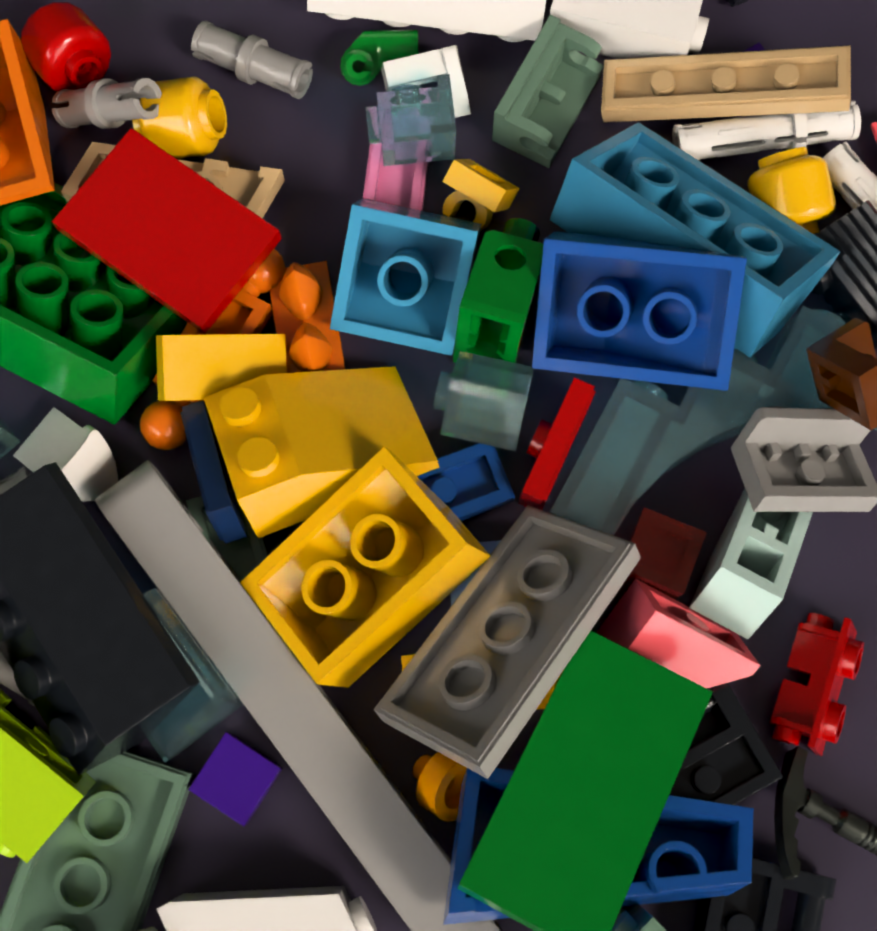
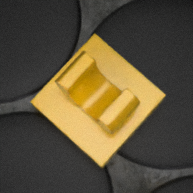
[442,159,520,231]

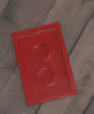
[52,128,282,335]

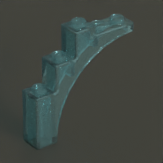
[550,305,877,536]

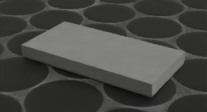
[374,505,641,779]

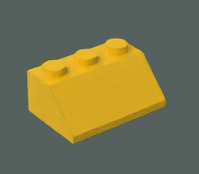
[240,446,491,688]

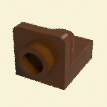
[806,318,877,430]

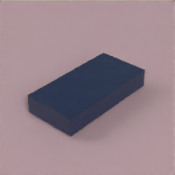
[180,400,247,544]

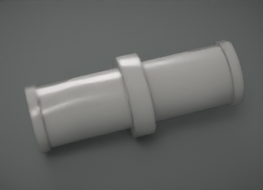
[191,20,313,99]
[52,78,162,129]

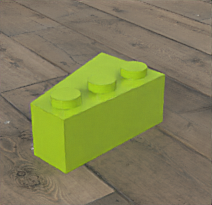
[0,689,96,863]

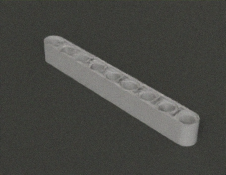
[95,460,503,931]

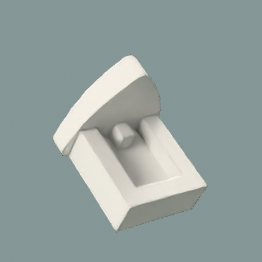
[381,45,471,118]
[13,407,118,502]

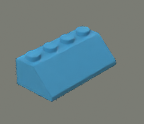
[550,122,840,358]

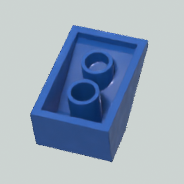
[532,231,747,391]

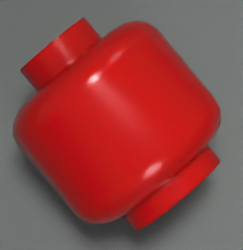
[20,2,112,92]

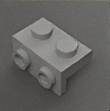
[731,406,877,512]

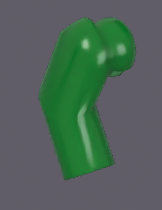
[340,29,418,86]

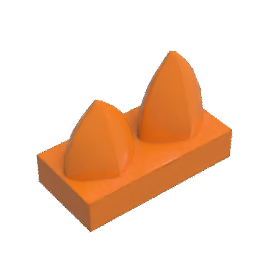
[269,261,346,373]

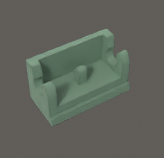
[492,15,604,168]

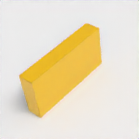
[156,334,287,401]

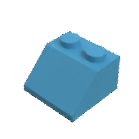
[330,198,482,356]

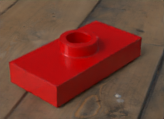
[518,377,596,510]

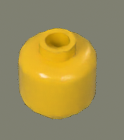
[132,76,227,159]
[747,147,836,234]

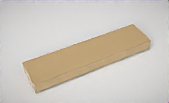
[601,45,851,123]

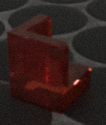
[623,507,707,599]

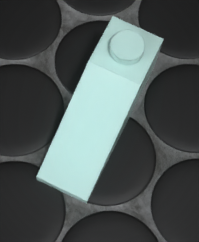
[689,489,813,639]

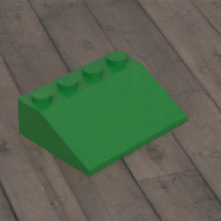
[0,182,187,425]

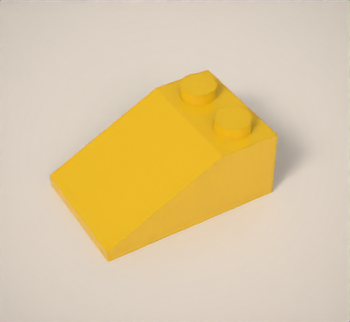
[204,366,440,539]

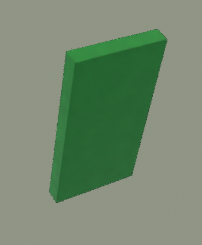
[457,631,713,931]

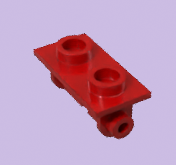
[769,613,864,756]

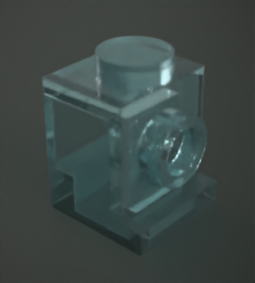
[365,74,457,166]

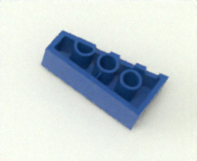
[443,768,754,925]

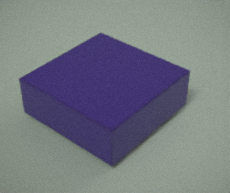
[188,732,283,827]

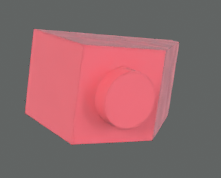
[596,578,761,688]

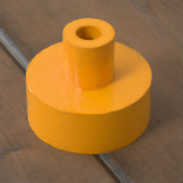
[413,752,467,822]

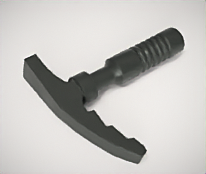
[774,746,877,880]

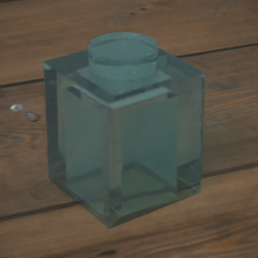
[434,351,534,451]

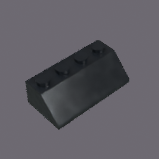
[0,462,200,776]

